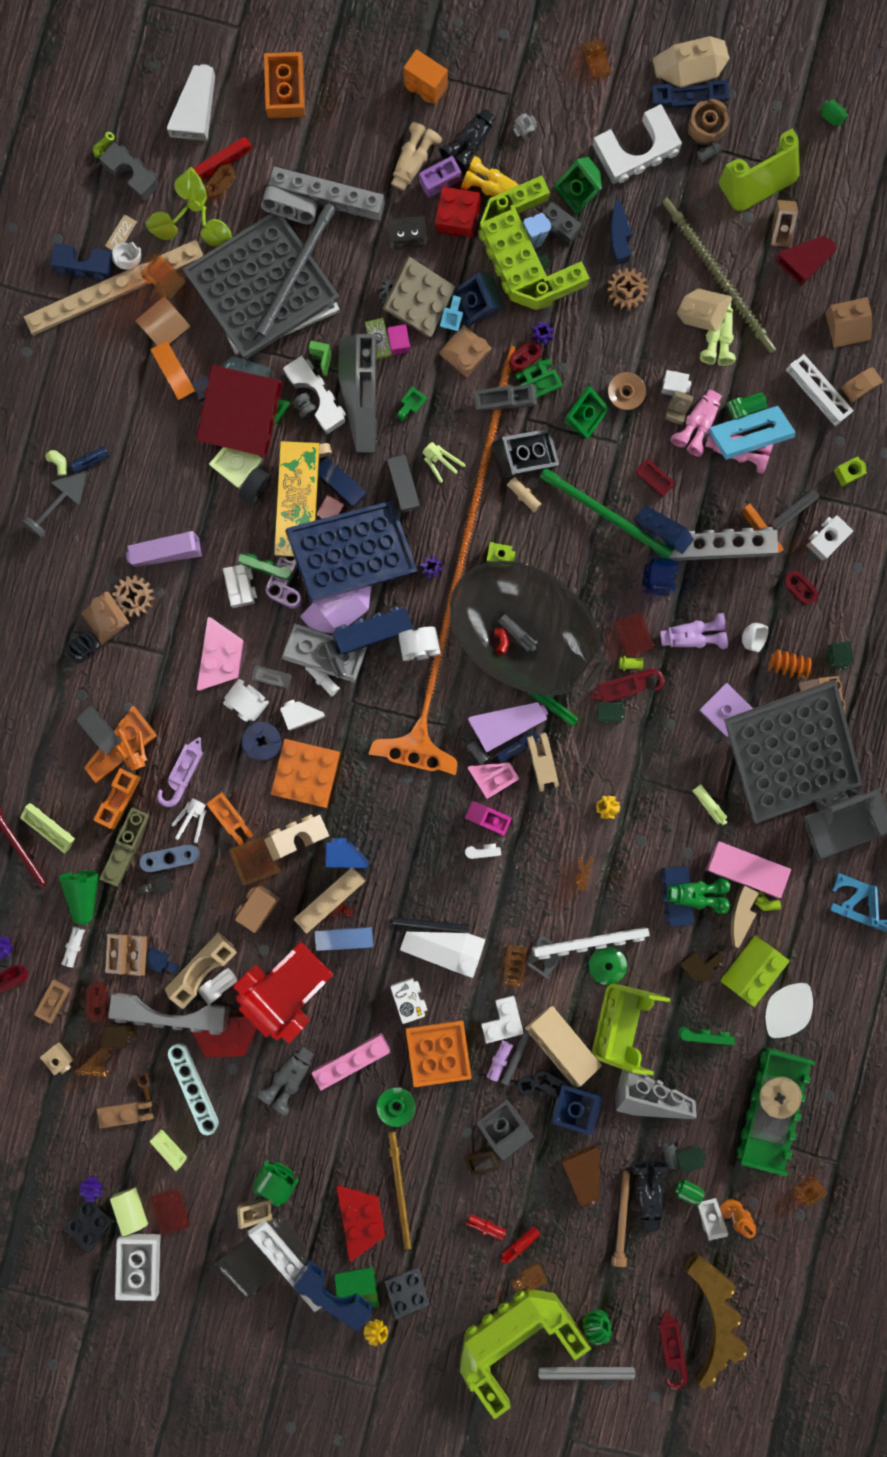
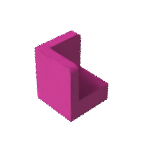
[388,324,410,355]

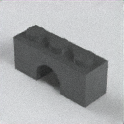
[99,142,160,202]

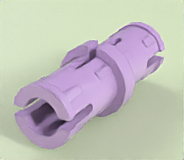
[486,1040,513,1081]

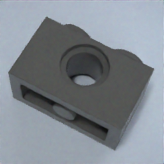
[543,202,582,247]

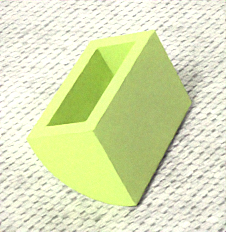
[110,1187,148,1237]

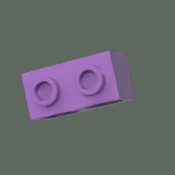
[419,156,461,198]

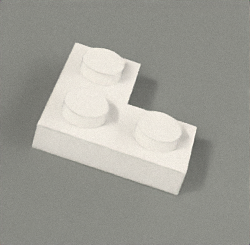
[481,995,524,1043]

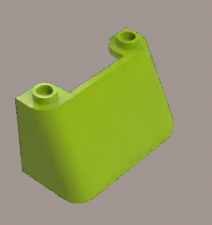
[718,128,800,211]

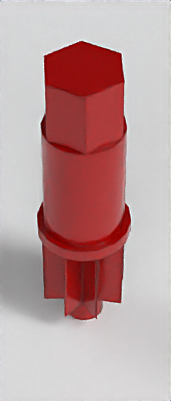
[500,1226,541,1264]

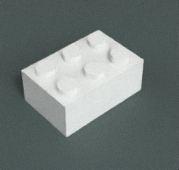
[115,1234,160,1301]

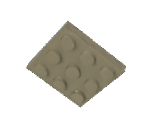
[382,257,455,337]

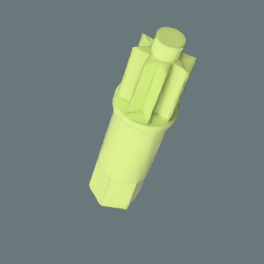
[692,784,727,826]

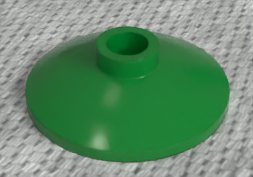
[588,946,627,985]
[377,1087,416,1127]

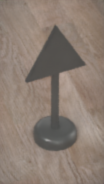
[21,470,87,539]

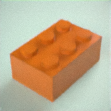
[264,52,305,119]

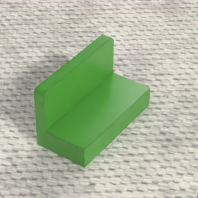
[309,341,332,377]

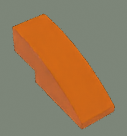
[150,341,195,400]

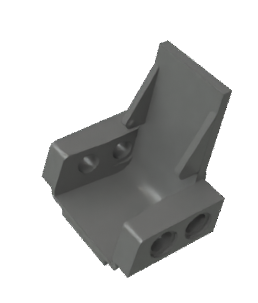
[802,786,887,861]

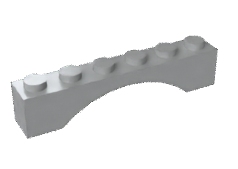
[109,993,230,1035]

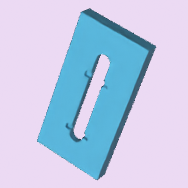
[709,406,796,459]

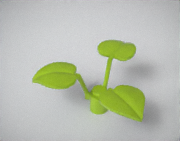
[146,167,232,247]

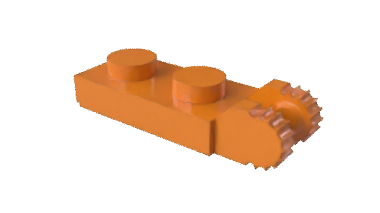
[206,792,253,845]

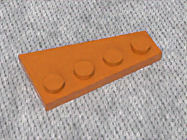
[84,705,158,783]

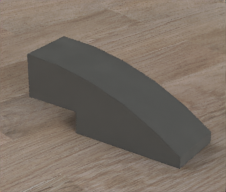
[475,384,537,410]
[387,455,420,513]

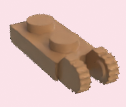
[97,1102,153,1128]

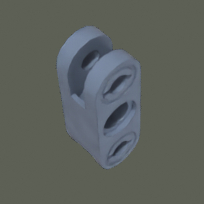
[140,845,200,872]

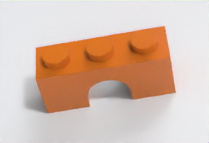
[94,768,141,829]

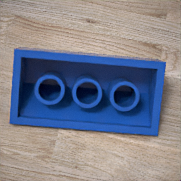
[326,838,369,868]

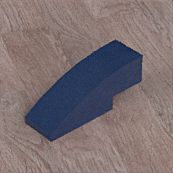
[610,199,632,266]
[318,457,367,509]

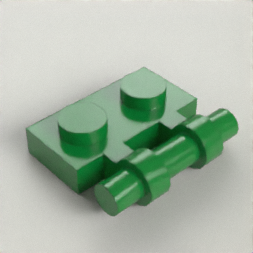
[515,358,563,399]

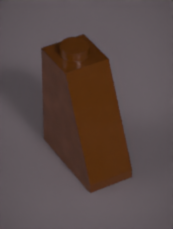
[561,1143,600,1207]

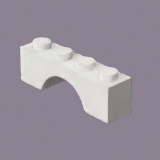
[283,356,346,435]

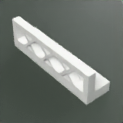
[786,354,854,426]

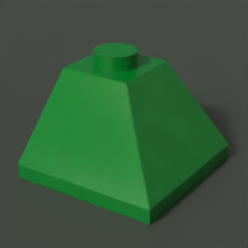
[554,157,602,215]

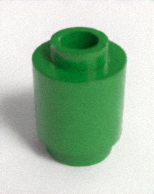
[820,99,849,127]
[674,1179,705,1206]

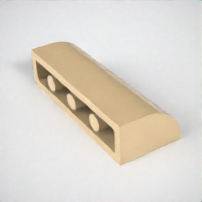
[525,1006,602,1088]

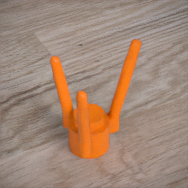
[115,729,147,771]

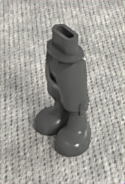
[256,1046,314,1116]

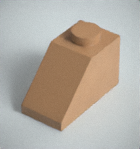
[771,200,798,247]
[841,367,883,404]

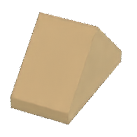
[237,1199,272,1229]

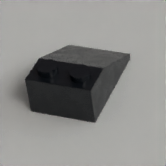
[491,429,559,480]

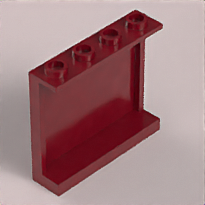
[196,365,283,457]

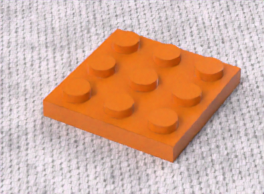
[271,739,341,808]
[406,1020,472,1087]

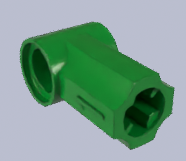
[726,392,767,420]

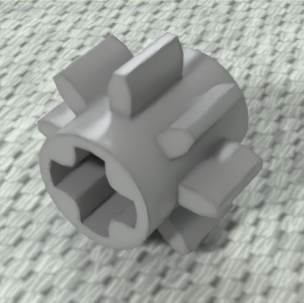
[513,114,537,139]

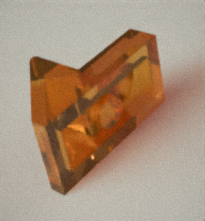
[582,38,611,80]
[76,1046,114,1076]

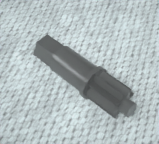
[498,614,536,652]

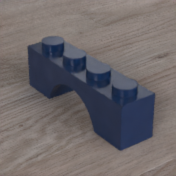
[293,1260,372,1332]

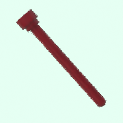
[0,807,46,887]

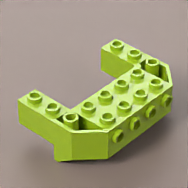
[478,176,590,310]
[460,1289,591,1420]

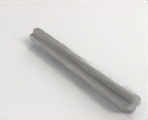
[538,1367,635,1380]

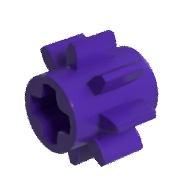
[531,321,554,346]
[420,555,443,580]
[0,936,13,960]
[80,1177,103,1202]

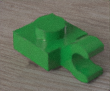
[397,386,427,422]

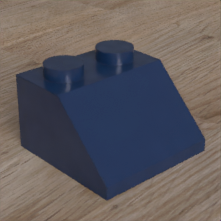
[452,272,506,326]
[552,1085,603,1135]

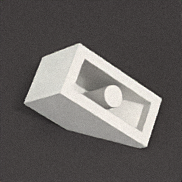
[280,700,325,731]

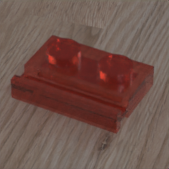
[614,612,654,658]
[151,1188,190,1235]

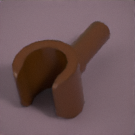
[137,1072,151,1101]

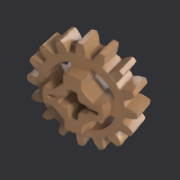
[607,268,649,311]
[112,575,155,618]

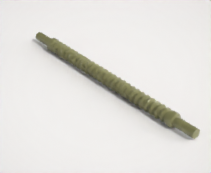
[662,197,777,354]

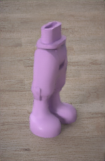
[660,613,728,649]

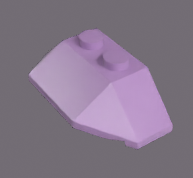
[300,586,372,633]

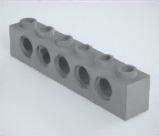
[269,167,384,221]
[660,527,778,561]

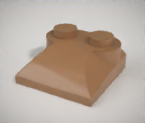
[439,325,492,378]
[81,592,129,645]

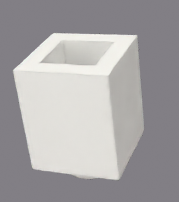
[661,370,691,396]

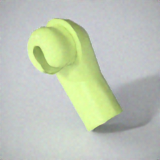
[46,450,67,476]

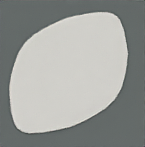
[765,983,813,1038]

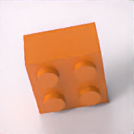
[404,49,448,105]

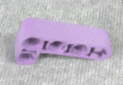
[266,557,302,609]

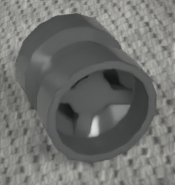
[292,393,318,420]

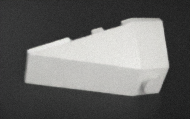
[400,932,485,978]

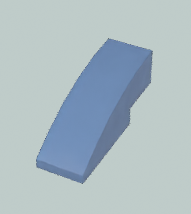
[315,927,374,951]

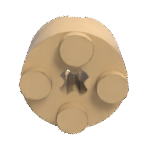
[760,1076,802,1119]

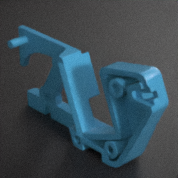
[830,873,887,933]

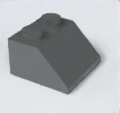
[477,1100,534,1160]

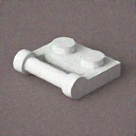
[465,844,501,859]

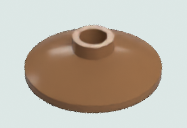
[608,372,646,410]

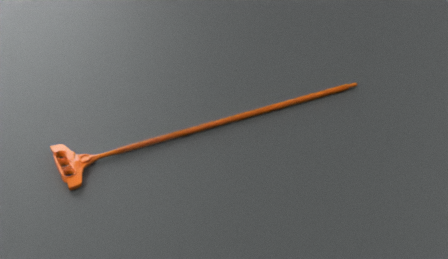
[368,346,515,776]

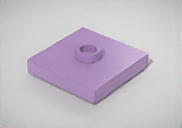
[699,683,753,737]

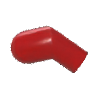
[494,627,510,656]

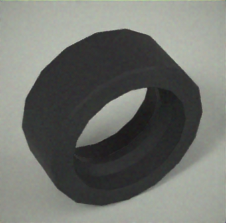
[239,467,270,506]

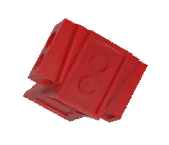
[233,941,334,1043]

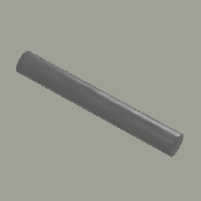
[501,1029,530,1085]

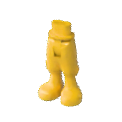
[461,156,519,197]

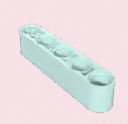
[168,1043,219,1135]

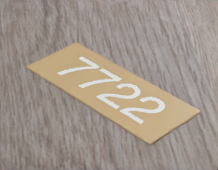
[105,214,137,250]

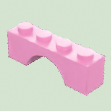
[312,1033,390,1090]

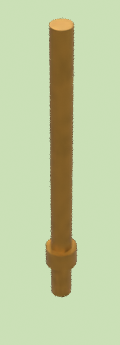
[388,1131,412,1250]

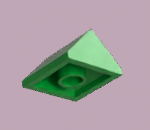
[564,386,610,439]
[335,1267,380,1308]

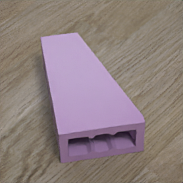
[126,531,202,567]
[468,702,548,753]

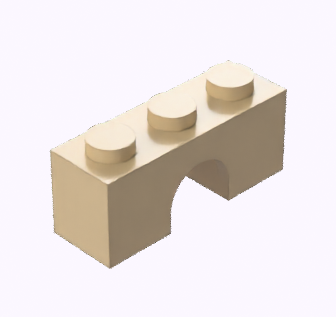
[264,814,329,861]

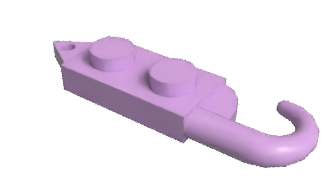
[157,737,203,807]

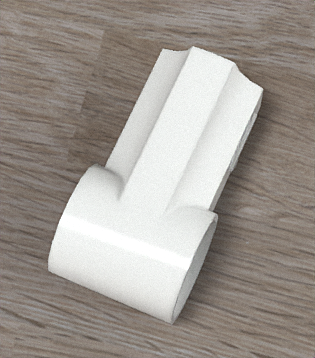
[197,968,238,1005]

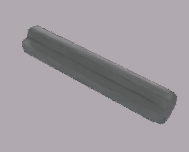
[770,490,819,530]

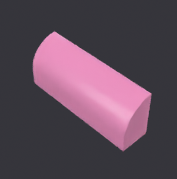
[705,841,791,898]

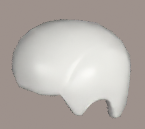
[112,242,141,270]
[742,623,768,652]

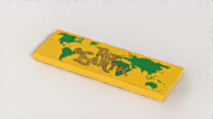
[274,441,320,557]

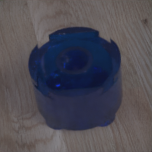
[642,556,678,596]

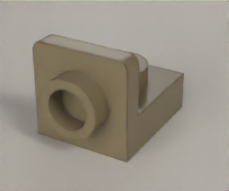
[665,390,693,425]

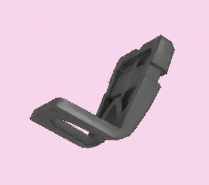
[526,935,565,979]

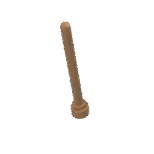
[611,1170,630,1267]

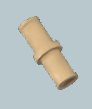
[507,477,542,512]

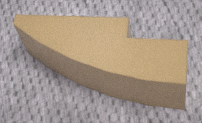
[731,885,758,948]

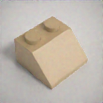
[677,289,732,332]

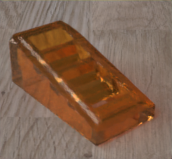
[503,945,527,987]

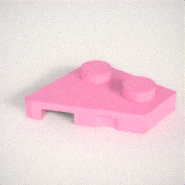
[468,763,519,799]

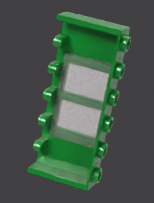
[737,1047,815,1177]

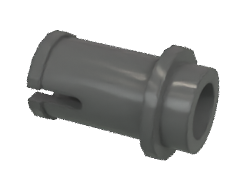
[696,142,722,163]
[467,739,490,765]
[661,1143,679,1170]

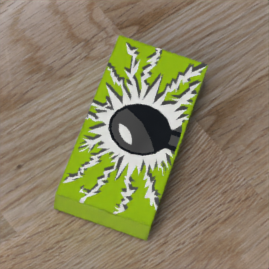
[365,318,392,359]

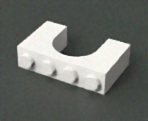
[592,104,682,184]

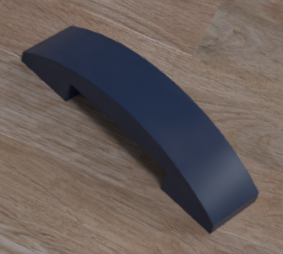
[652,80,729,108]

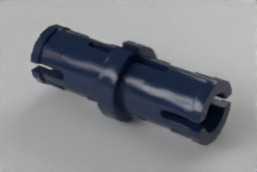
[70,446,110,473]

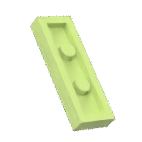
[20,803,75,854]

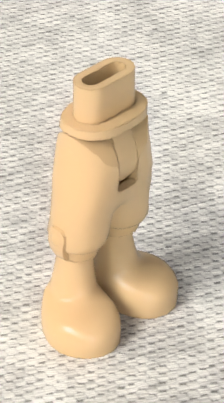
[391,122,442,191]

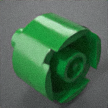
[253,1160,299,1207]

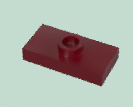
[634,458,676,498]

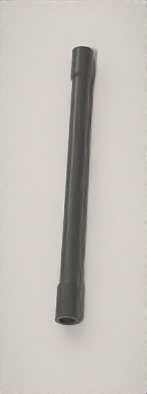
[256,203,336,338]

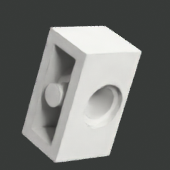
[806,515,853,561]

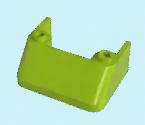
[592,984,670,1075]

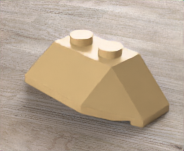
[652,36,729,88]

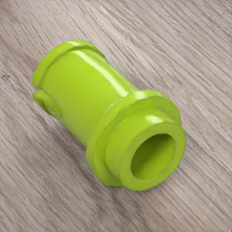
[618,656,643,671]

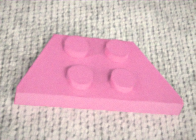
[197,617,244,691]

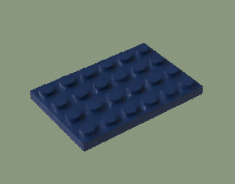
[285,501,418,602]

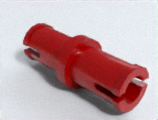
[466,1214,506,1241]

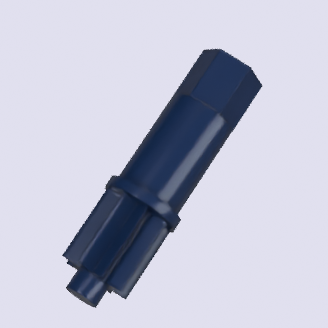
[497,732,539,763]

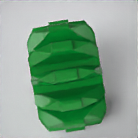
[582,1310,612,1346]

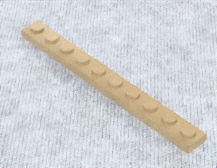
[24,240,204,335]

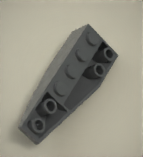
[338,334,377,453]

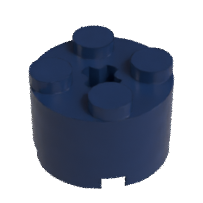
[242,722,283,761]

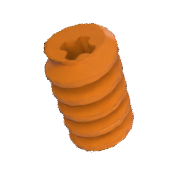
[768,649,811,681]

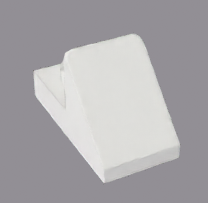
[698,1198,728,1241]

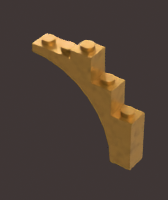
[684,1252,748,1390]

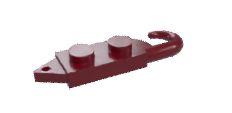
[590,669,665,703]
[658,1309,688,1390]

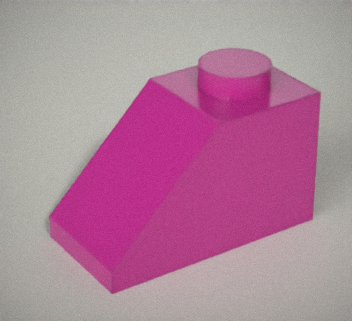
[465,801,512,835]

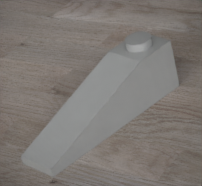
[615,1069,697,1119]

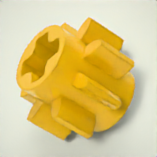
[596,796,620,819]
[364,1319,388,1346]

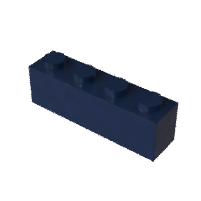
[332,606,413,655]

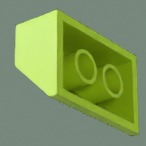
[720,935,790,1007]

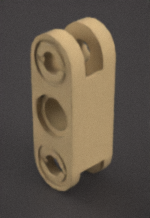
[527,733,559,792]

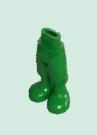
[667,878,730,914]

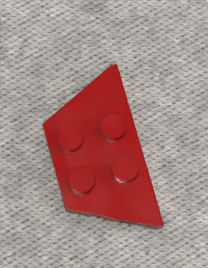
[192,1016,257,1058]
[337,1185,385,1262]

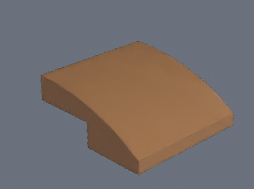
[135,296,190,346]
[105,934,147,976]

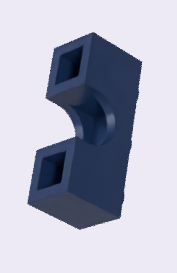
[51,243,114,281]
[633,505,694,554]
[660,866,694,927]

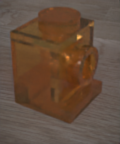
[794,1174,828,1207]

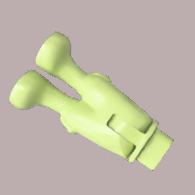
[700,302,736,366]

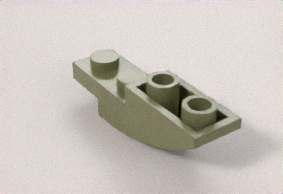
[100,808,150,888]

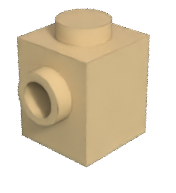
[40,1042,74,1076]

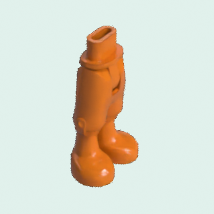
[719,1199,756,1238]

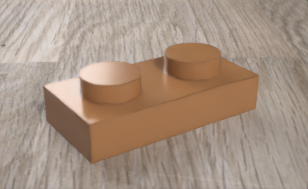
[34,980,71,1024]

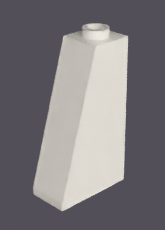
[167,64,215,141]

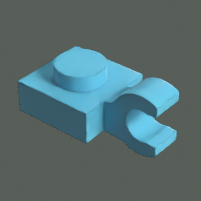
[440,295,463,331]

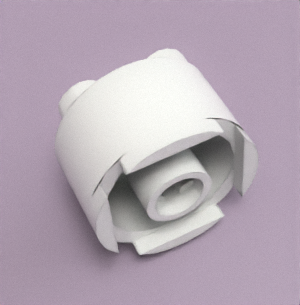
[399,627,441,661]
[223,679,269,722]

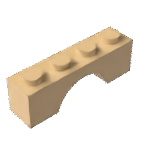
[294,868,365,934]
[165,932,237,1009]

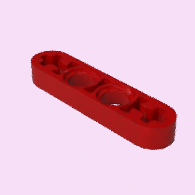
[193,137,252,181]

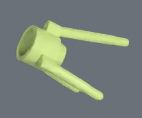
[423,442,465,483]

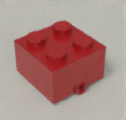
[435,187,481,238]

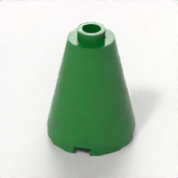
[59,870,99,925]

